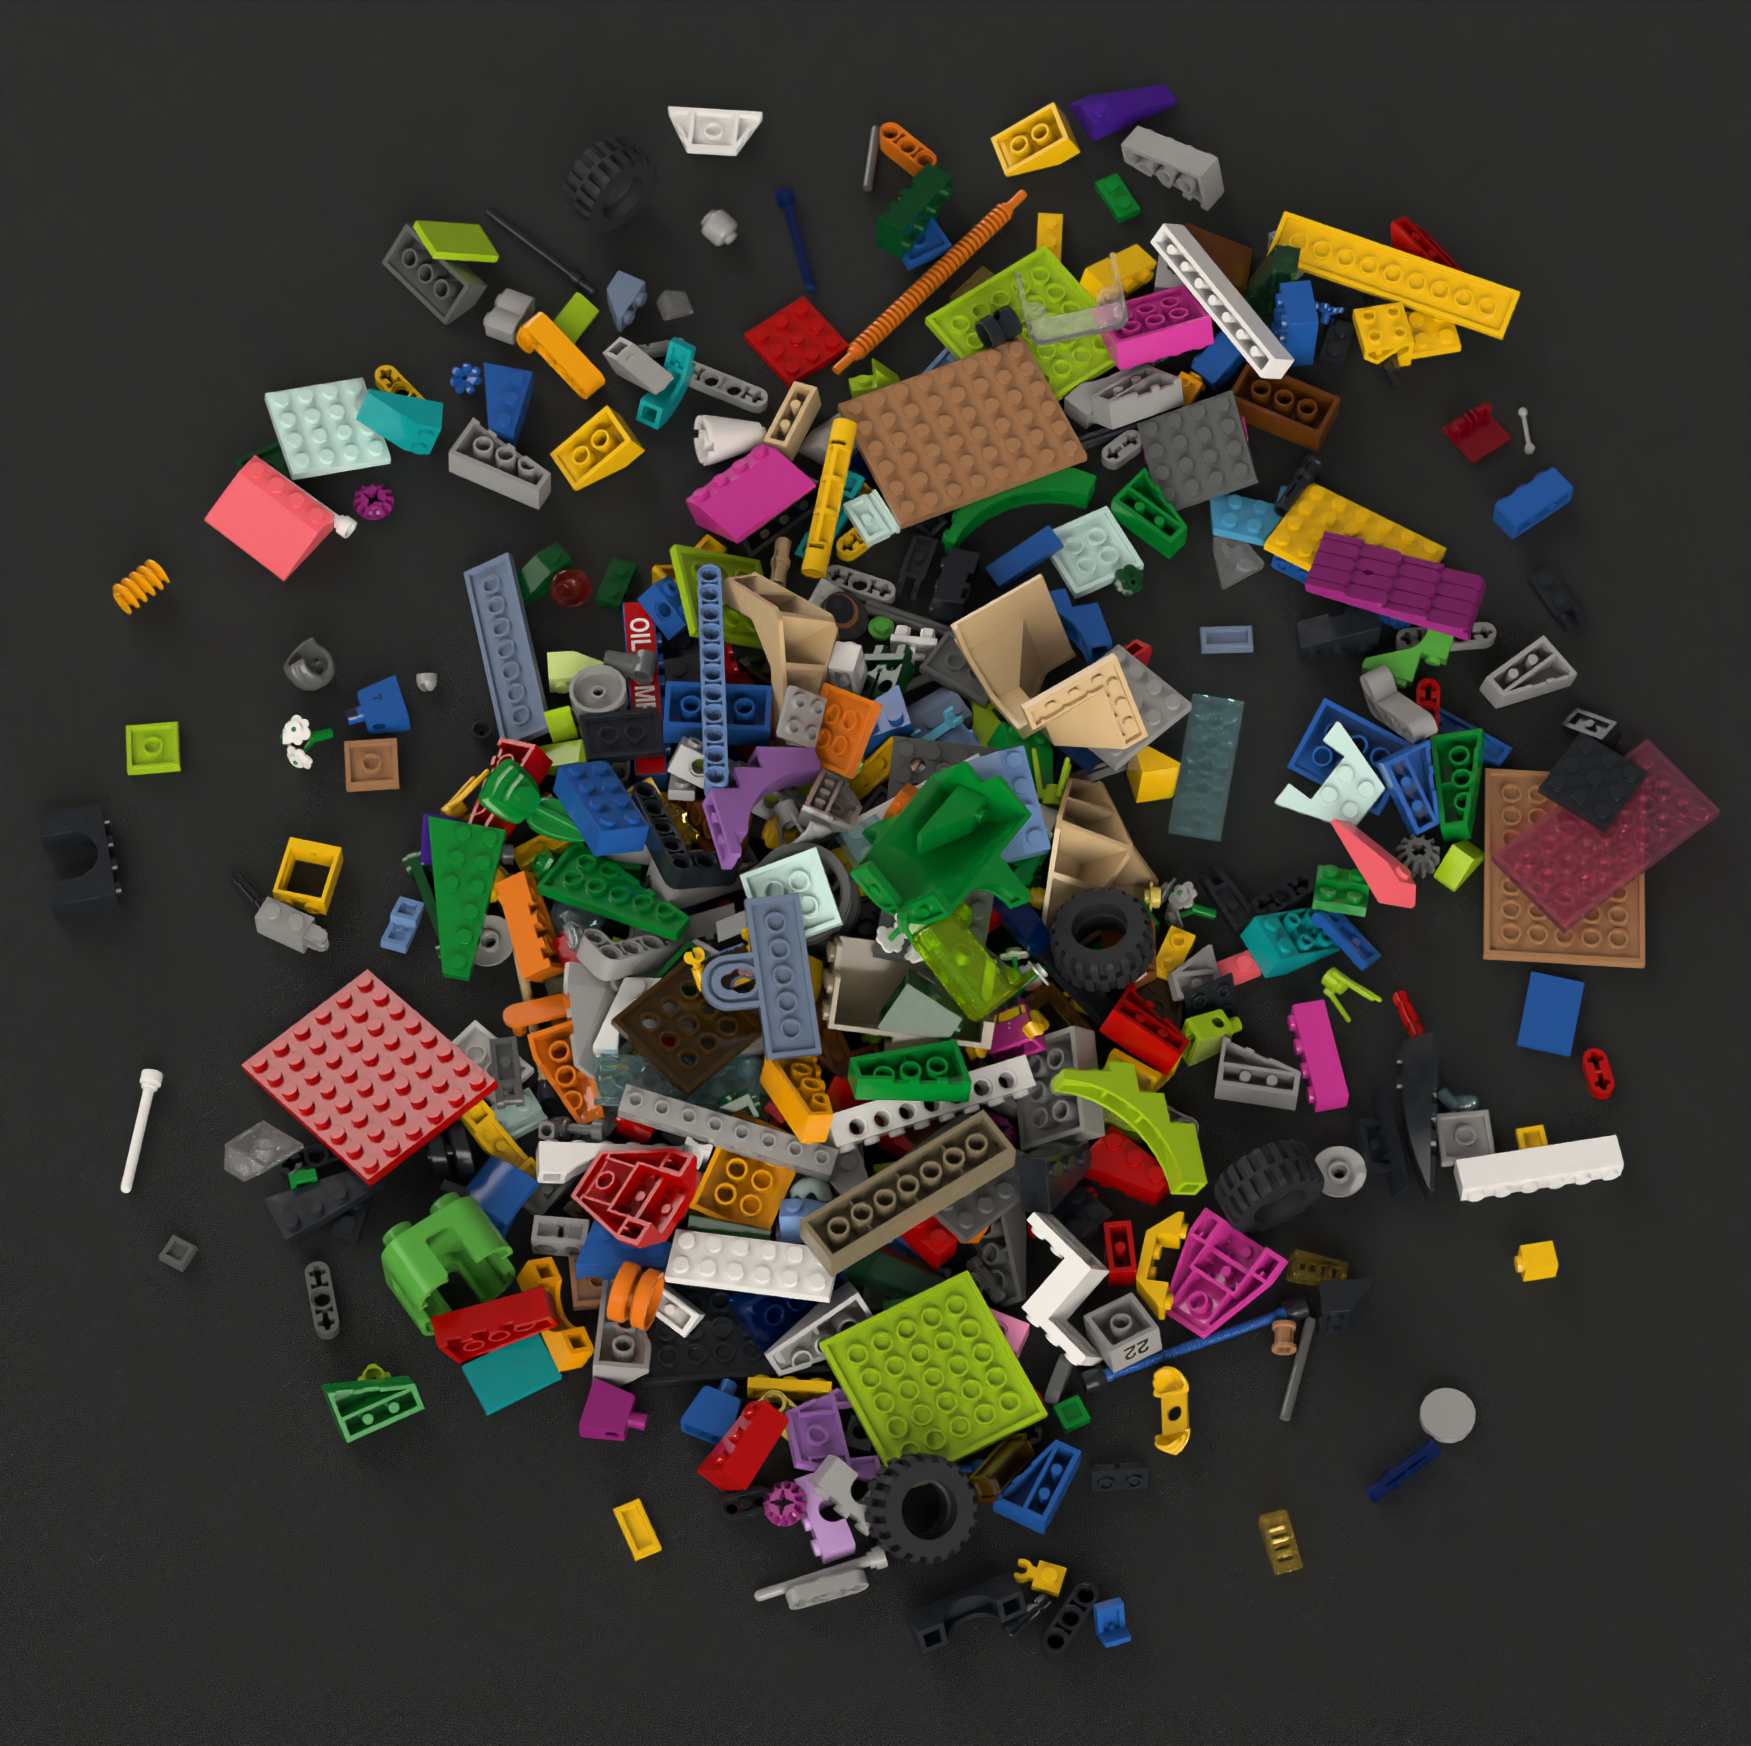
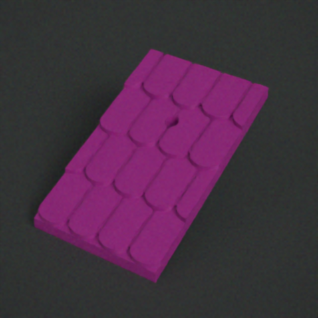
[1305,531,1486,641]

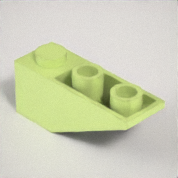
[547,651,628,694]

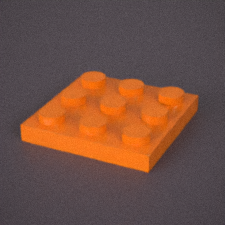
[815,682,883,780]

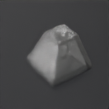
[224,1121,303,1182]

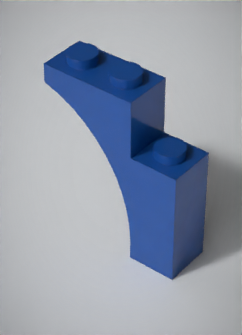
[1049,588,1113,665]

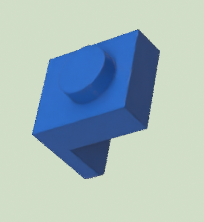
[1093,1597,1131,1647]

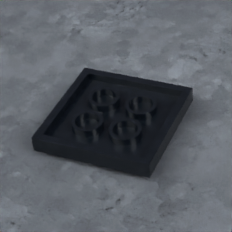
[1538,732,1649,833]

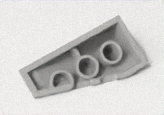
[563,962,624,1079]
[764,1281,873,1376]

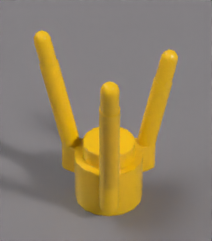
[440,769,490,821]

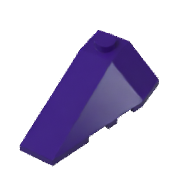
[1068,84,1177,142]

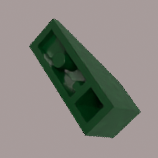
[517,542,573,607]

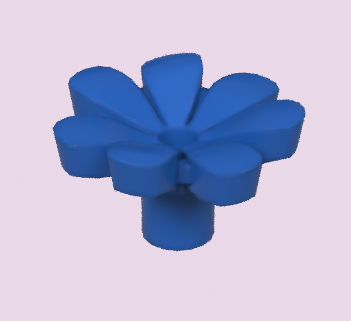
[1315,301,1345,325]
[450,363,482,394]

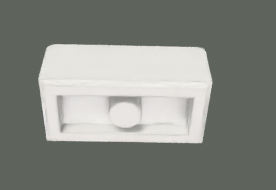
[656,1283,705,1338]

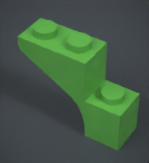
[1362,629,1455,688]

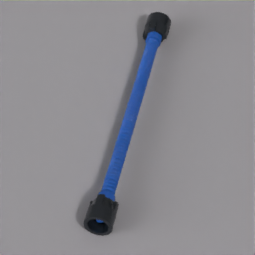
[1079,1295,1310,1394]

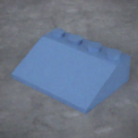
[942,745,1051,863]

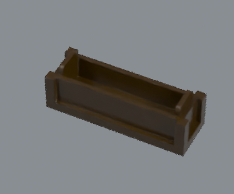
[969,1433,1036,1503]

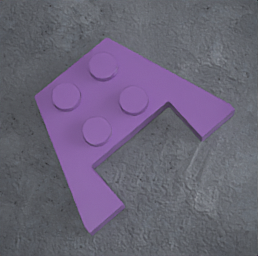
[784,1388,881,1482]

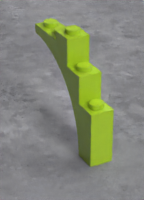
[1051,1060,1207,1195]

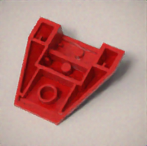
[571,1148,697,1249]

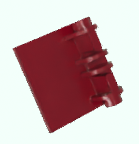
[1441,402,1512,464]

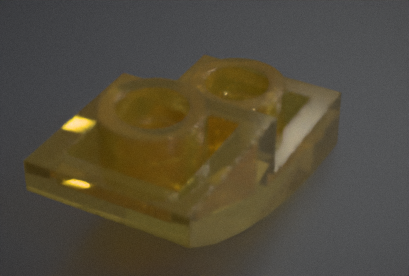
[664,803,700,845]

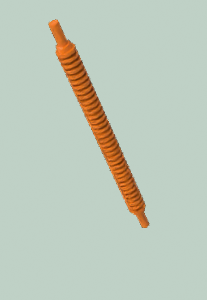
[832,189,1027,375]

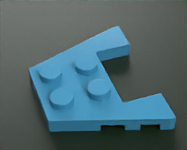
[1209,486,1288,546]

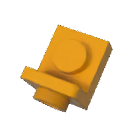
[1178,371,1206,407]

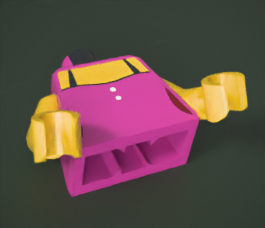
[965,997,1049,1062]

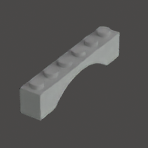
[1064,357,1168,429]

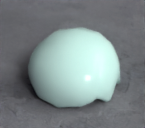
[788,1176,833,1203]

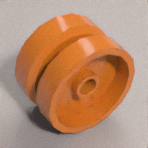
[607,1261,665,1331]

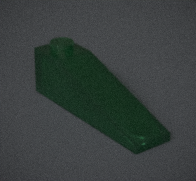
[844,1242,949,1298]

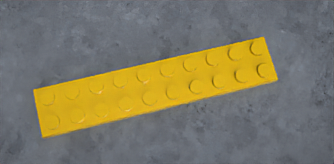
[1267,211,1520,340]

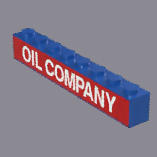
[622,602,671,789]

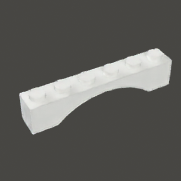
[536,1139,704,1184]

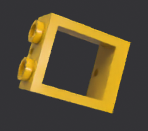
[273,837,343,915]

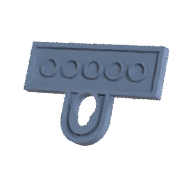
[701,893,822,1061]

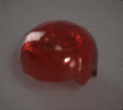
[549,569,592,608]

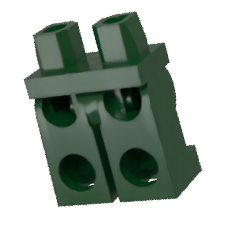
[861,644,916,701]

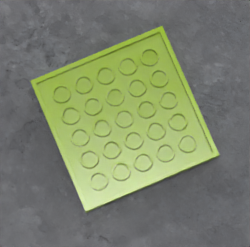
[925,245,1116,401]
[819,1270,1048,1468]

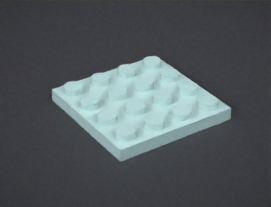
[265,377,391,480]

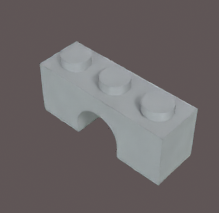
[808,1455,872,1536]

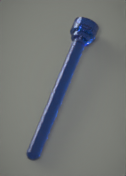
[774,188,815,293]

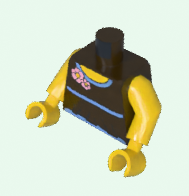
[684,928,755,1010]

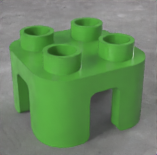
[381,1192,515,1336]

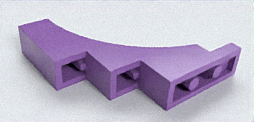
[702,746,821,869]

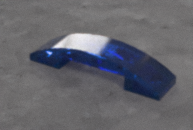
[992,895,1051,957]

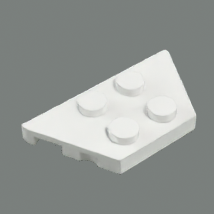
[668,106,763,156]

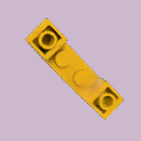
[1136,1211,1189,1320]

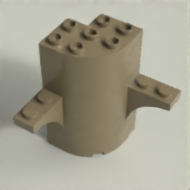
[820,934,997,1052]

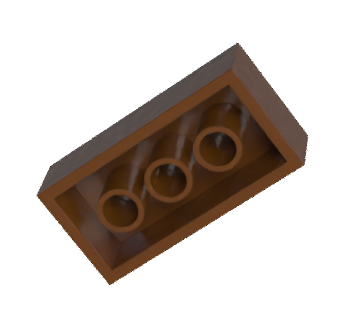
[1232,362,1341,453]

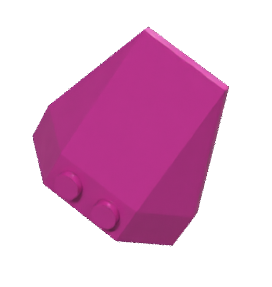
[1166,1207,1288,1339]

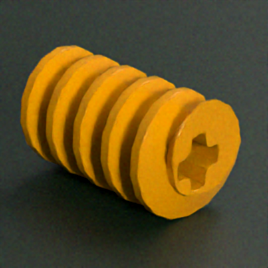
[113,560,170,615]

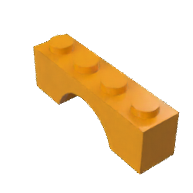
[516,1256,595,1372]

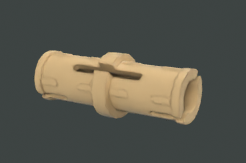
[770,537,792,588]

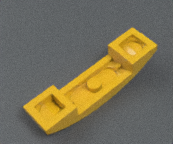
[461,1100,536,1180]

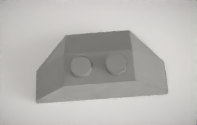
[796,767,862,833]

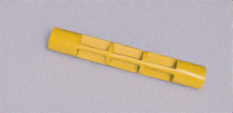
[801,418,858,579]

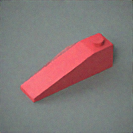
[1331,819,1416,909]

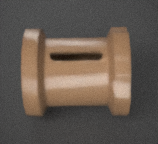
[1271,1320,1297,1355]

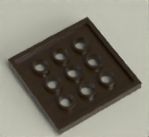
[611,960,763,1098]

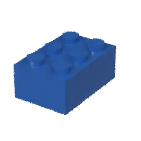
[1271,280,1319,367]

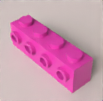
[1287,999,1349,1112]

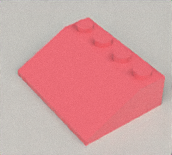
[204,455,335,581]

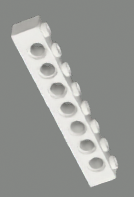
[826,1055,1036,1154]

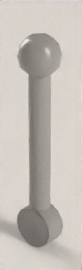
[1518,407,1535,454]

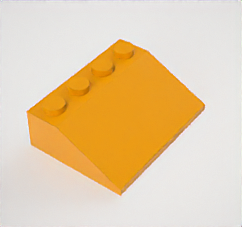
[688,1110,797,1229]

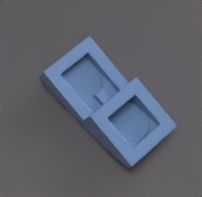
[381,896,425,954]

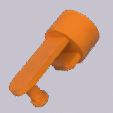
[503,991,571,1036]

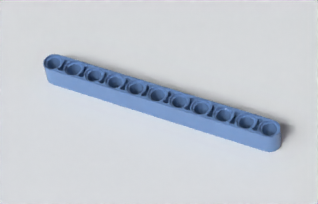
[697,564,729,796]

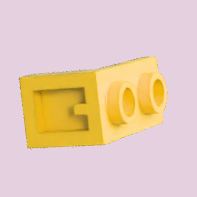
[1156,925,1196,981]

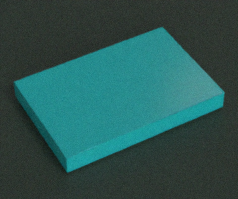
[462,1333,562,1416]

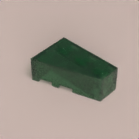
[1243,245,1301,313]

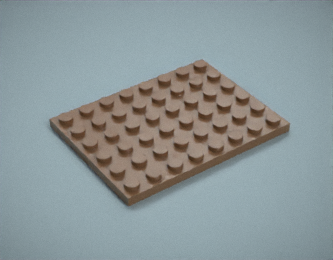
[838,337,1087,529]
[1483,768,1645,968]

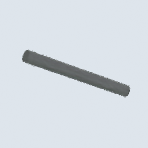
[1279,1317,1316,1421]

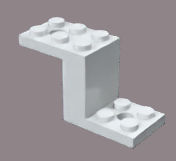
[1022,1212,1109,1366]

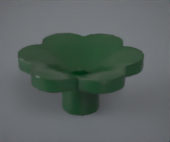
[1113,564,1144,597]

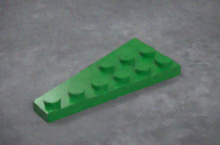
[428,816,507,982]
[536,841,691,942]

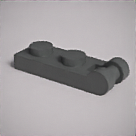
[489,1036,525,1110]

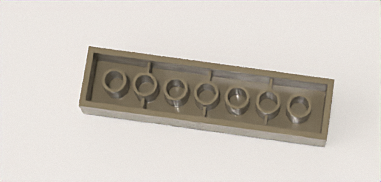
[800,1109,1016,1277]

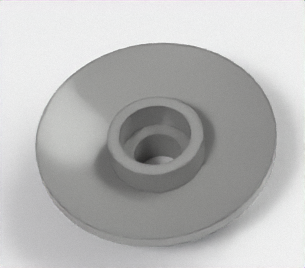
[475,915,514,966]
[1315,1146,1367,1197]

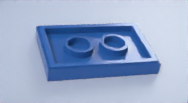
[1516,972,1585,1057]

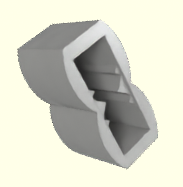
[483,288,535,345]

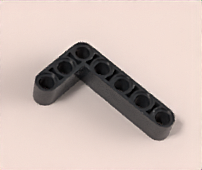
[631,782,742,889]

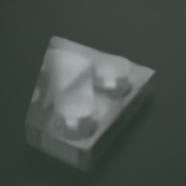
[1212,535,1264,590]

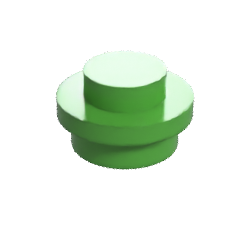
[868,616,894,641]

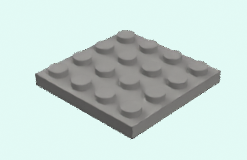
[1087,644,1192,771]

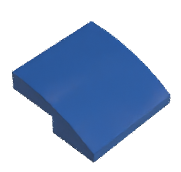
[466,1156,539,1226]

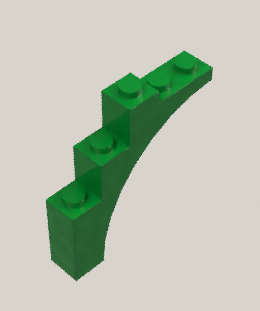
[942,467,1097,554]

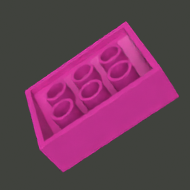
[1091,285,1214,370]
[685,444,816,544]

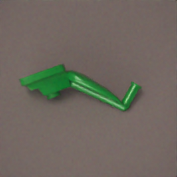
[478,759,585,842]

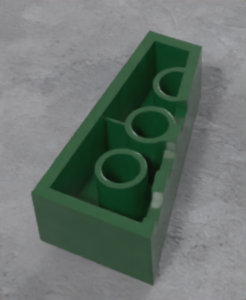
[876,163,955,259]

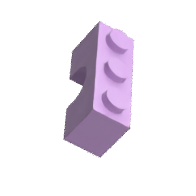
[794,1472,855,1565]

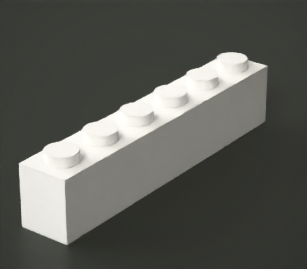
[1453,1135,1624,1202]

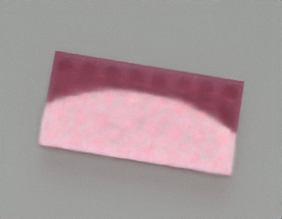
[1491,739,1720,933]

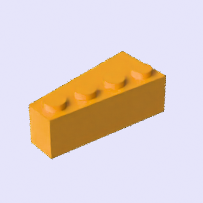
[759,1056,834,1144]

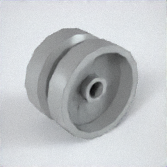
[569,664,630,724]

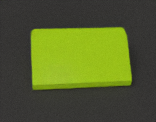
[553,292,599,344]

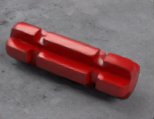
[1392,990,1425,1038]

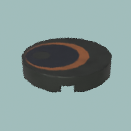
[819,591,869,642]

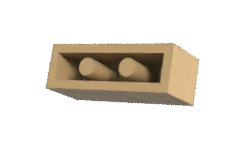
[763,381,821,462]

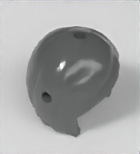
[284,637,335,691]

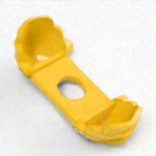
[1152,1366,1191,1455]

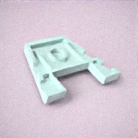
[1275,721,1385,827]

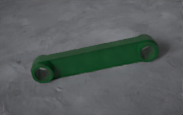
[402,850,441,961]

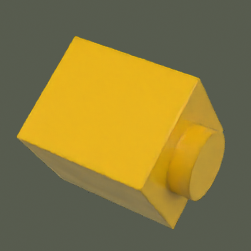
[1514,1241,1559,1282]

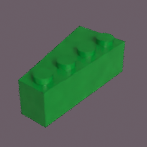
[1430,728,1486,843]
[848,1039,972,1102]

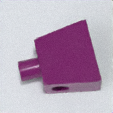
[579,1378,649,1441]

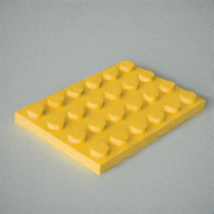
[1263,483,1447,572]

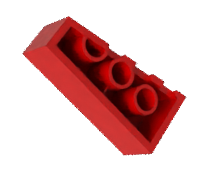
[468,737,553,844]

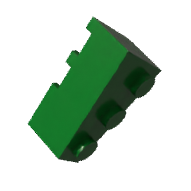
[1111,468,1187,559]
[321,1375,425,1443]

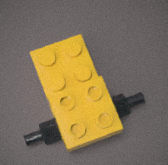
[1352,293,1461,390]

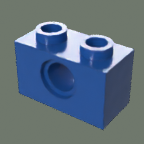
[637,575,688,641]

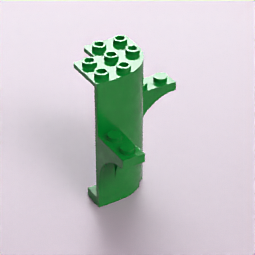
[849,761,1032,925]

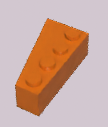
[496,870,564,984]

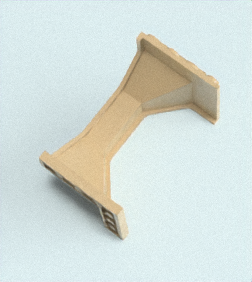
[950,574,1148,749]

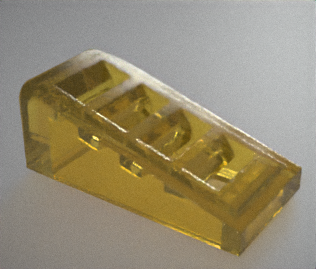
[1287,1249,1348,1286]
[1258,1509,1303,1575]

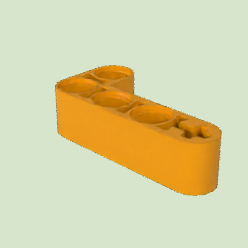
[516,312,606,399]

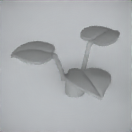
[739,799,839,874]

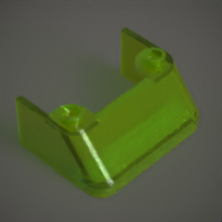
[912,892,1035,1022]

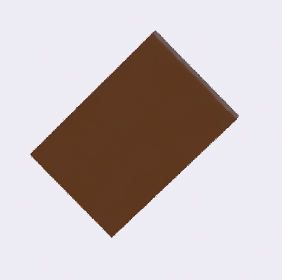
[1184,223,1252,293]

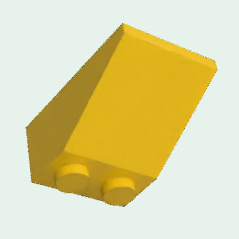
[991,102,1081,177]
[550,405,645,491]

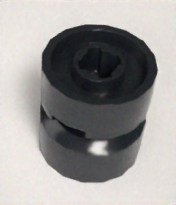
[975,305,1022,349]

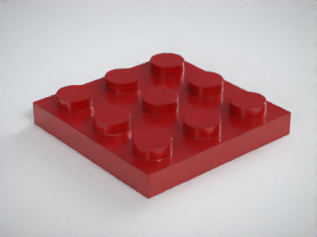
[744,296,849,389]

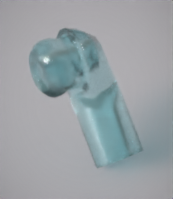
[1437,1087,1479,1112]

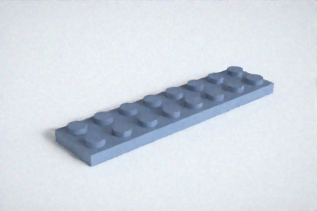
[463,552,549,742]

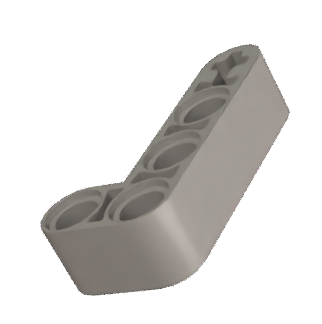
[1360,665,1438,744]
[576,928,684,981]

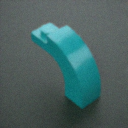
[636,337,696,430]

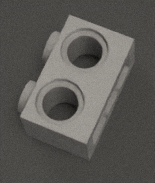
[531,1215,590,1257]

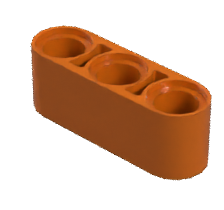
[879,122,937,177]

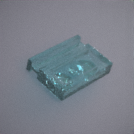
[559,910,597,952]

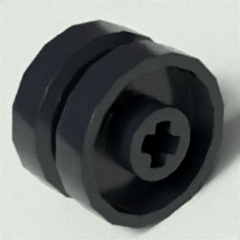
[424,1117,475,1184]

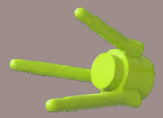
[1031,748,1072,810]
[1321,967,1382,1022]

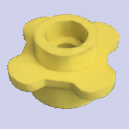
[1143,882,1161,912]

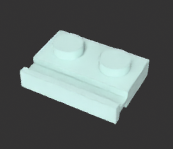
[843,489,900,547]
[490,1087,548,1140]

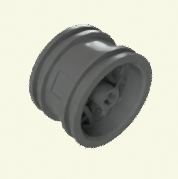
[756,842,862,955]

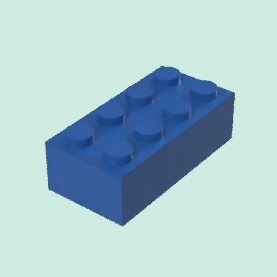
[663,681,772,747]
[553,760,649,856]

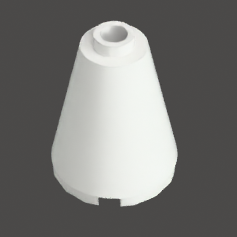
[694,415,767,466]

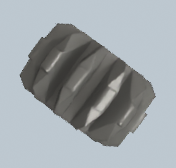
[1395,833,1440,879]

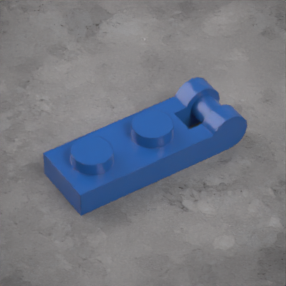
[1311,911,1382,971]

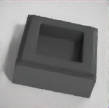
[159,1234,198,1272]

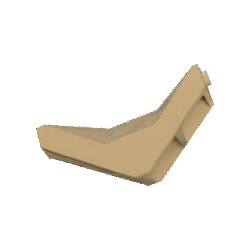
[722,572,840,747]
[1040,778,1159,947]

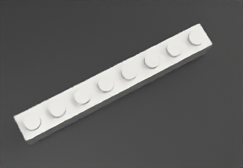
[1150,223,1294,379]

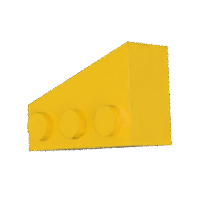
[1080,244,1157,308]

